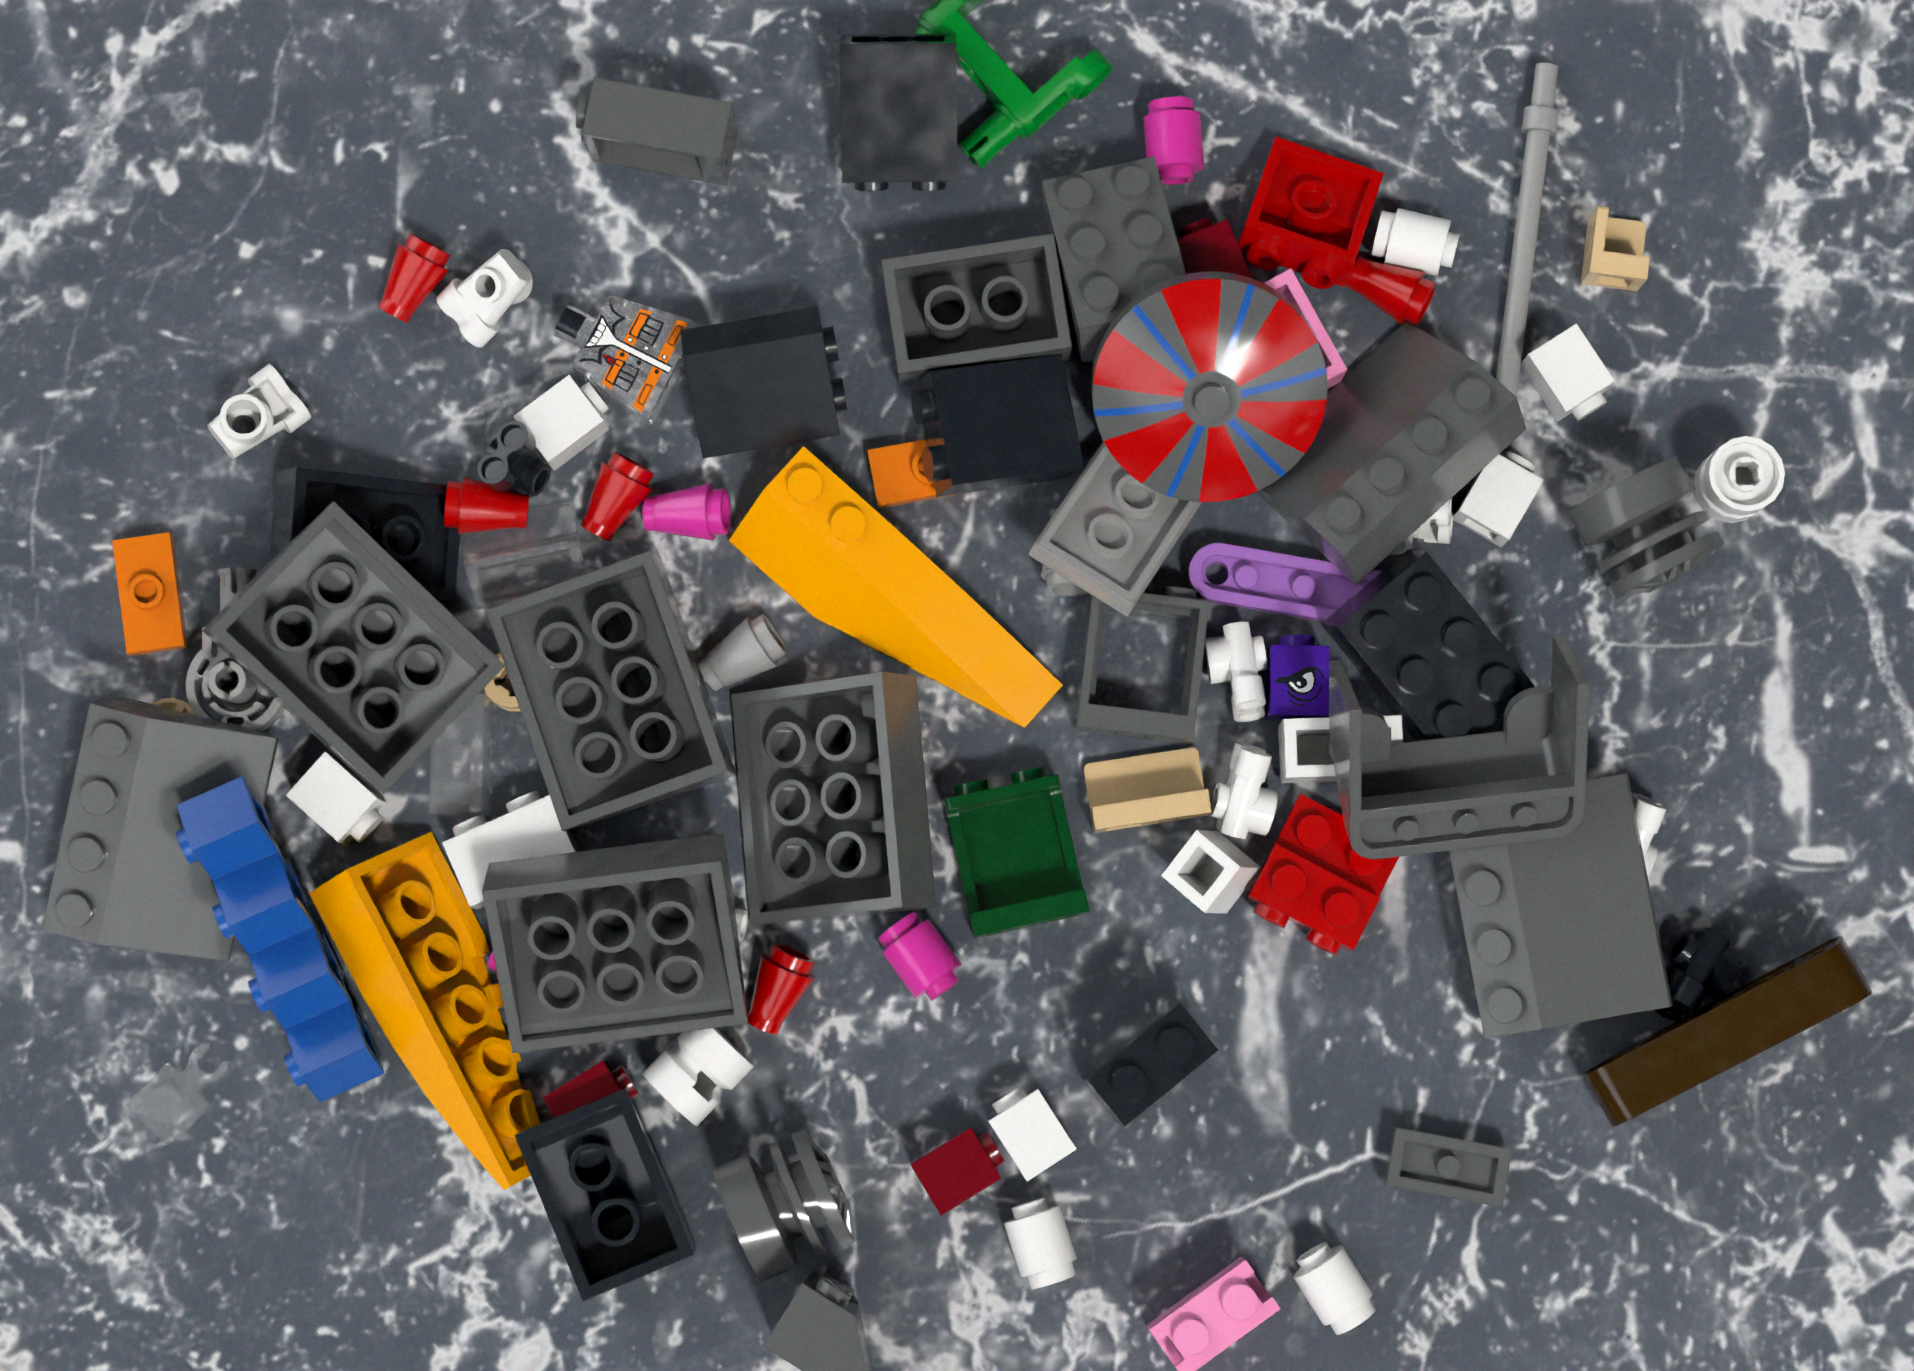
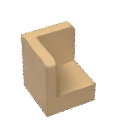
[1580,206,1650,291]

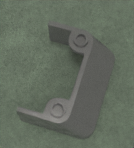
[1329,634,1590,859]

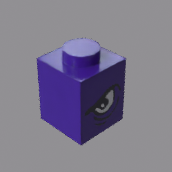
[1266,635,1330,720]

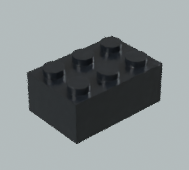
[1321,549,1535,741]

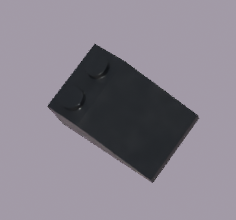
[269,467,460,602]
[514,1088,696,1301]

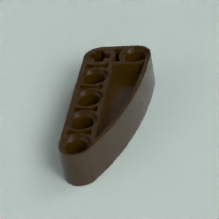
[1583,936,1872,1127]

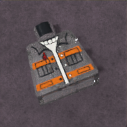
[554,296,699,430]

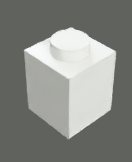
[1521,323,1615,422]
[513,375,609,471]
[1453,451,1544,547]
[286,752,386,845]
[1161,830,1261,914]
[988,1086,1076,1181]

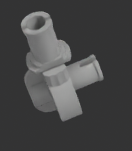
[186,568,285,732]

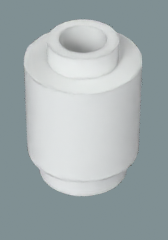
[1372,208,1460,276]
[1004,1197,1077,1289]
[1293,1242,1376,1335]

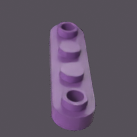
[1188,543,1382,622]

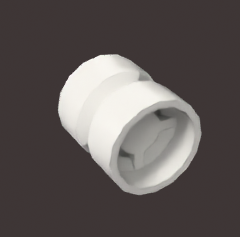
[1694,436,1785,523]
[643,1028,754,1126]

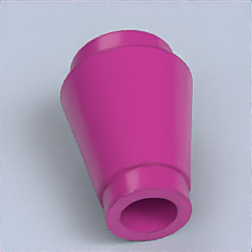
[643,483,731,541]

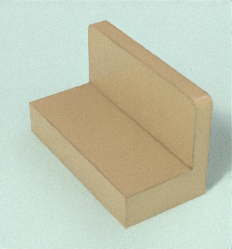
[1084,747,1212,834]

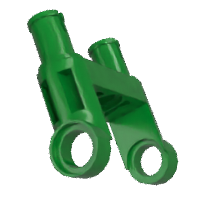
[913,0,1114,171]

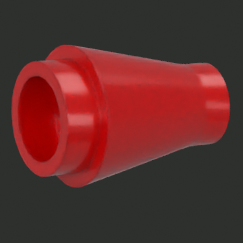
[378,233,451,323]
[1346,256,1436,325]
[580,451,654,542]
[444,477,530,534]
[748,943,815,1035]

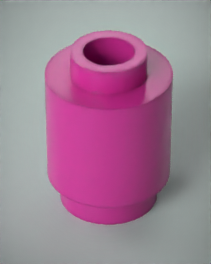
[1143,96,1204,185]
[878,911,962,1001]

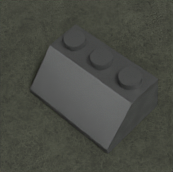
[763,1272,874,1371]

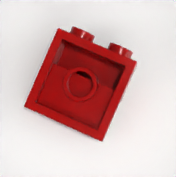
[1238,136,1384,289]
[1246,794,1399,956]

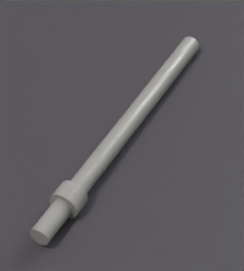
[1496,63,1559,397]

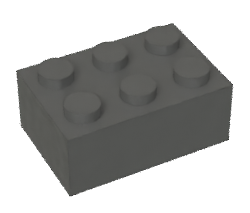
[1041,157,1186,363]
[881,234,1072,386]

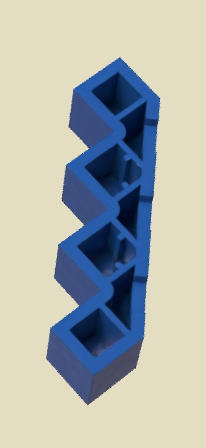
[176,776,385,1102]

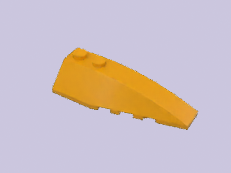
[728,446,1063,729]
[309,832,540,1190]

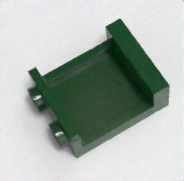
[944,767,1090,939]

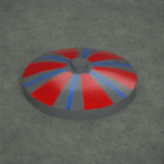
[1091,272,1328,502]

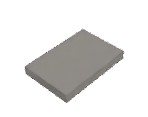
[1028,442,1202,617]

